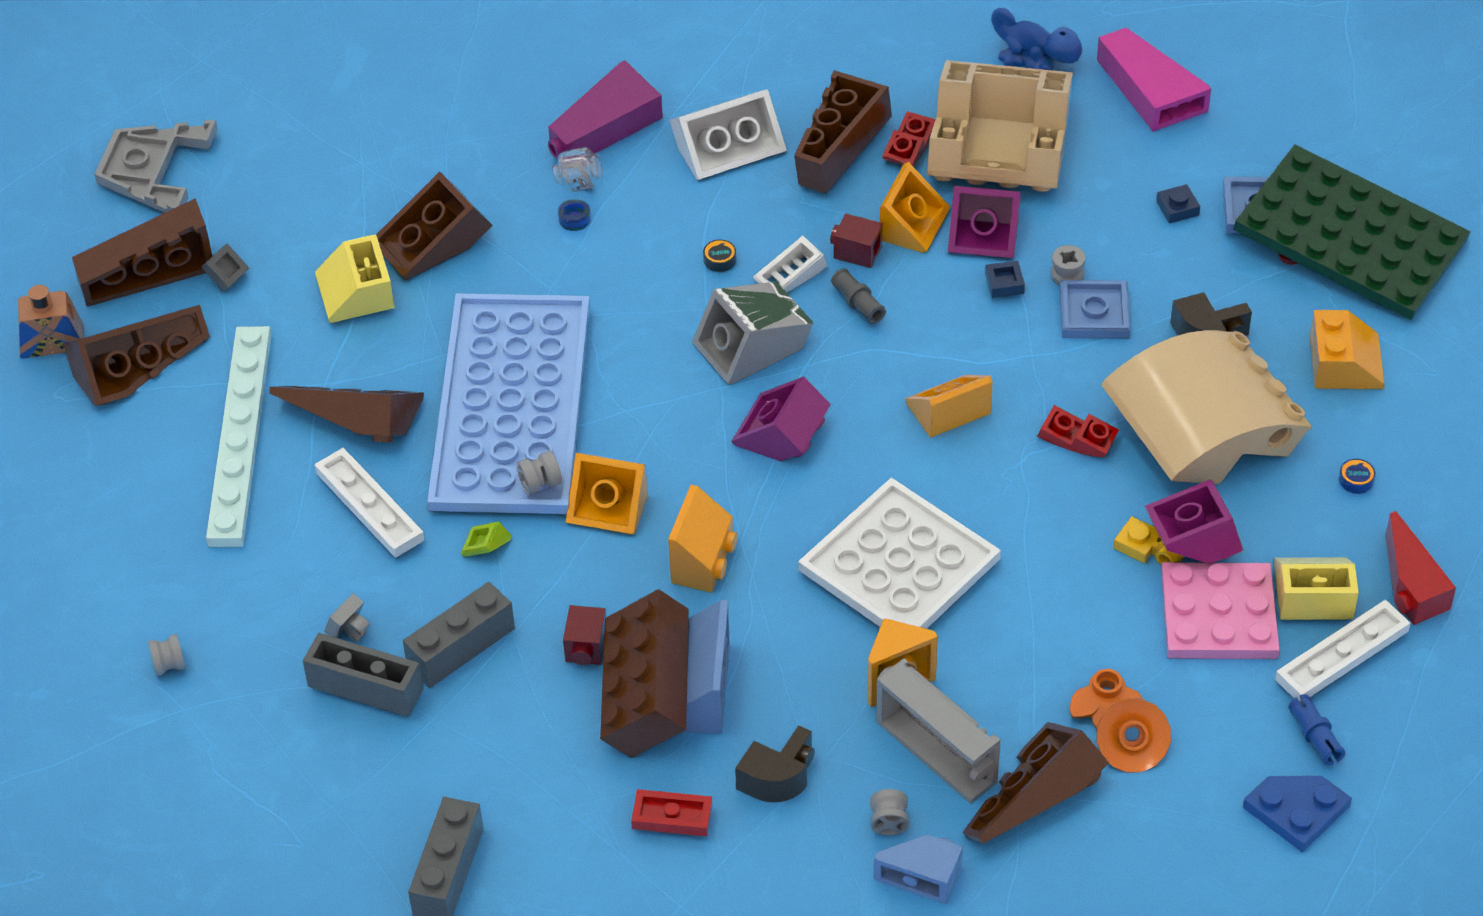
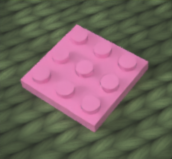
[1161,562,1279,659]

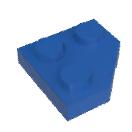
[1243,776,1352,852]

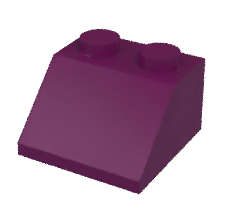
[948,186,1021,258]
[731,376,831,461]
[1145,479,1244,564]

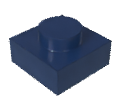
[1156,184,1200,223]
[985,261,1025,298]

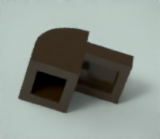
[1170,292,1252,336]
[735,725,815,802]

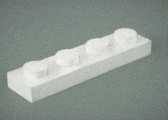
[314,447,425,558]
[1275,600,1411,704]

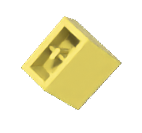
[315,234,395,323]
[1273,557,1359,620]

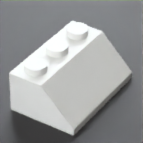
[669,89,787,180]

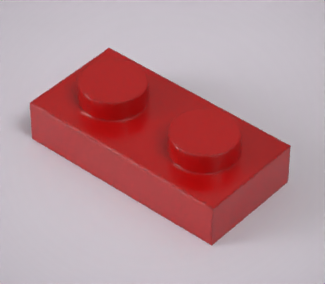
[631,789,713,837]

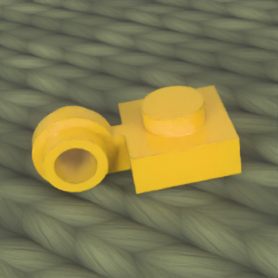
[1113,516,1184,565]

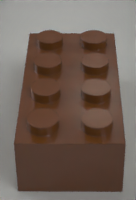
[600,589,689,758]

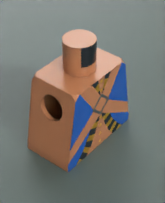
[18,285,84,359]

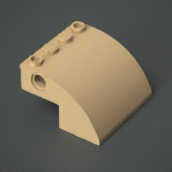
[927,60,1073,191]
[1101,330,1312,484]

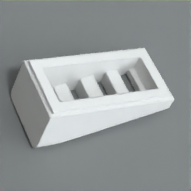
[753,235,827,293]

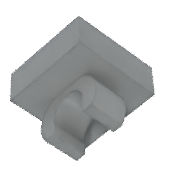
[324,593,370,642]

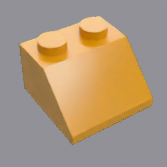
[1309,310,1385,389]
[668,485,738,593]

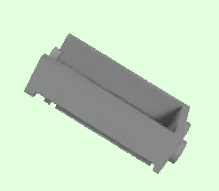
[876,658,1000,804]

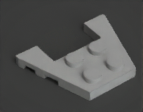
[94,120,218,213]

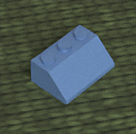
[683,600,730,734]

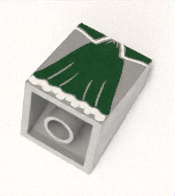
[692,281,814,385]

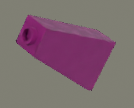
[548,60,663,168]

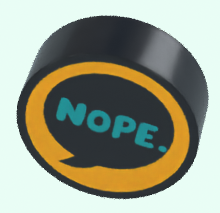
[703,239,736,271]

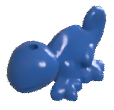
[991,8,1082,71]

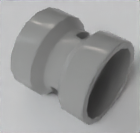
[516,450,562,495]

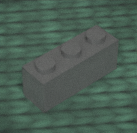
[402,582,515,688]
[303,633,424,717]
[408,796,484,916]

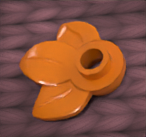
[1070,669,1143,729]

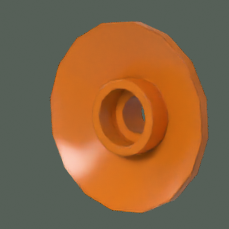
[1096,698,1171,772]

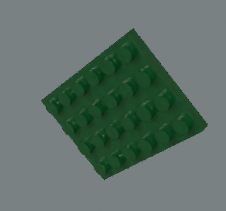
[1233,144,1471,320]

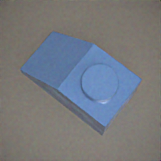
[874,834,963,904]

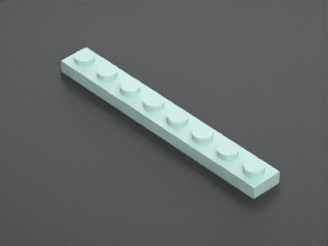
[206,326,272,547]

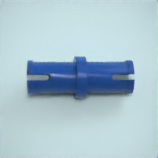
[1288,694,1345,765]

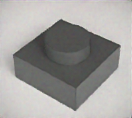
[201,244,249,291]

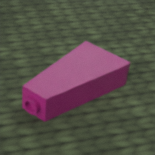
[1097,28,1211,131]

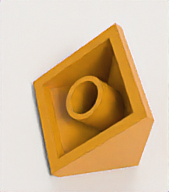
[879,162,950,253]
[905,375,993,438]
[566,452,648,535]
[867,618,938,707]

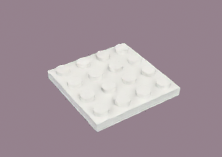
[798,477,1001,629]

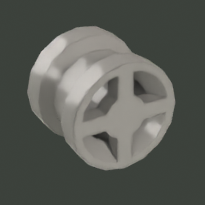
[1051,245,1085,286]
[148,634,186,676]
[870,789,909,836]

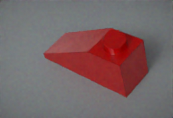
[1385,511,1456,625]

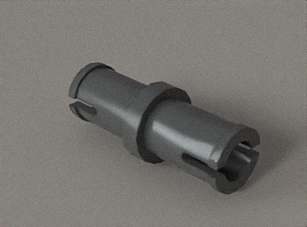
[831,268,886,324]

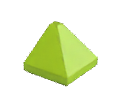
[461,522,512,557]

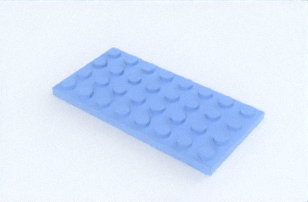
[427,293,590,514]

